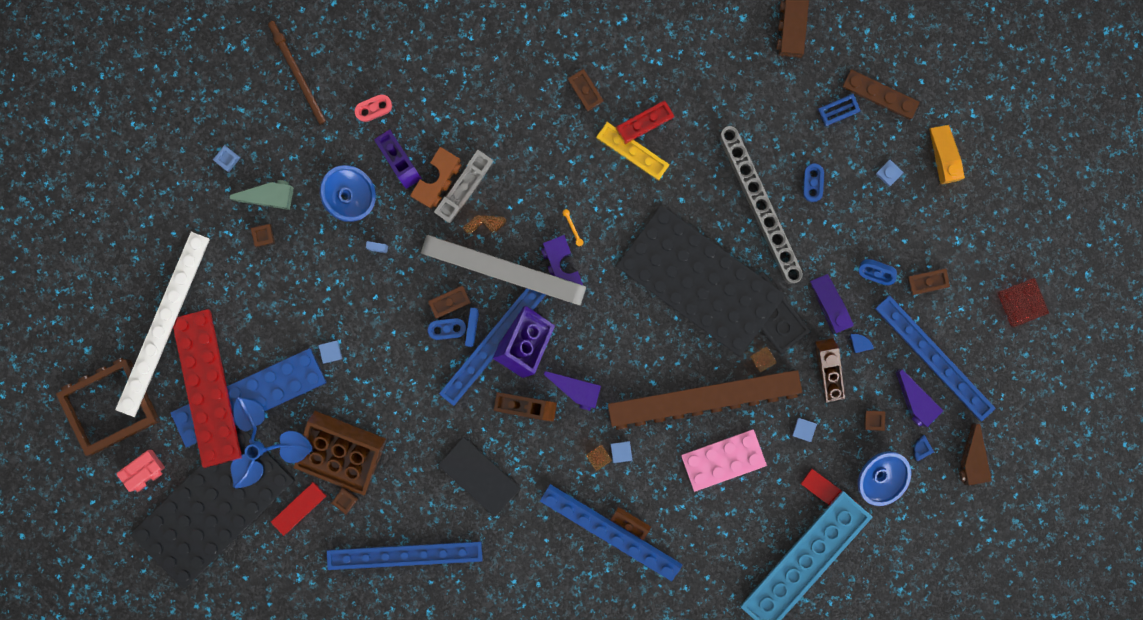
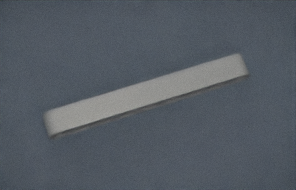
[720,126,803,284]
[421,235,586,305]

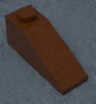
[494,392,557,421]
[959,423,992,486]

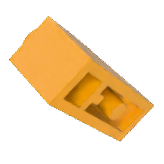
[930,125,965,184]

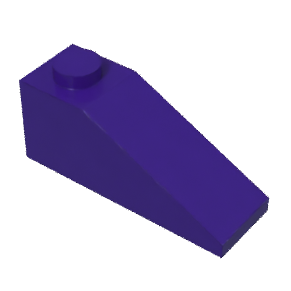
[374,129,422,189]
[810,274,854,334]
[896,369,943,427]
[544,371,601,411]

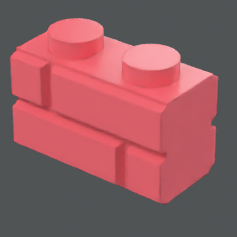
[116,450,165,492]

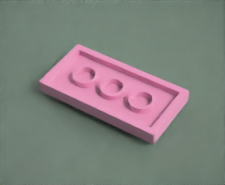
[681,429,767,492]

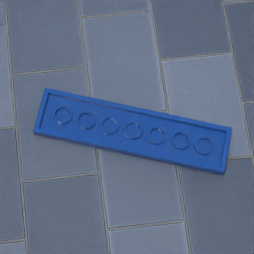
[170,348,327,447]

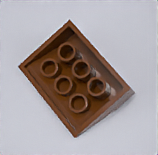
[294,411,386,496]

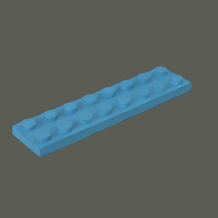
[740,490,872,620]

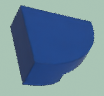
[850,334,874,353]
[914,435,934,461]

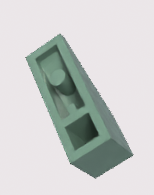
[230,180,294,210]

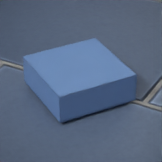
[213,145,241,172]
[366,241,388,253]
[319,340,342,364]
[792,418,817,442]
[611,441,633,463]

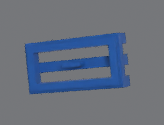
[818,94,861,127]
[465,308,479,347]

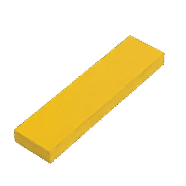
[596,122,670,181]

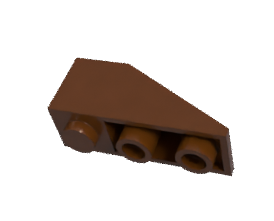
[815,338,845,402]

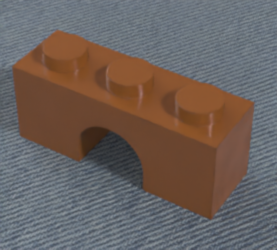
[410,147,462,210]

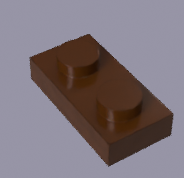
[568,69,604,112]
[907,268,950,296]
[428,286,471,319]
[610,507,651,540]

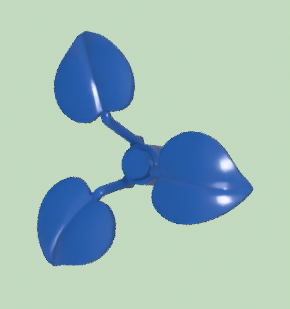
[231,397,312,488]

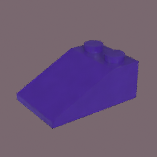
[493,306,555,378]

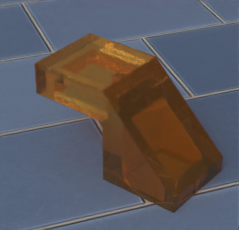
[463,215,507,235]

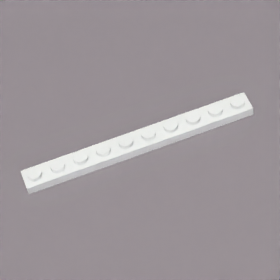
[115,232,210,417]

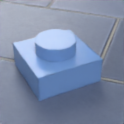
[876,160,904,187]

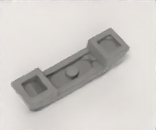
[434,150,494,223]

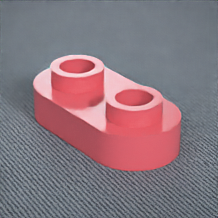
[355,95,392,122]

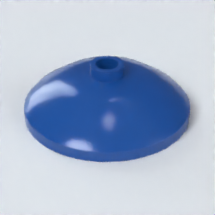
[320,165,376,222]
[858,451,911,506]

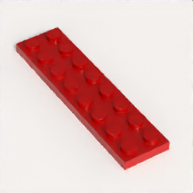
[173,309,242,468]

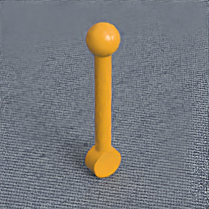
[562,209,583,246]

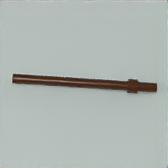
[268,21,326,125]

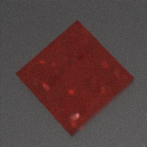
[997,278,1049,328]

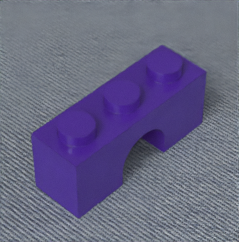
[541,235,583,285]

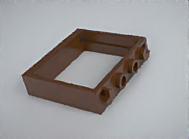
[56,358,160,456]

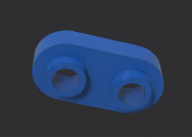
[803,164,824,202]
[859,259,897,285]
[428,318,466,340]

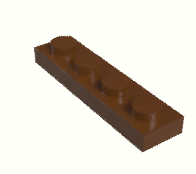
[842,69,920,120]

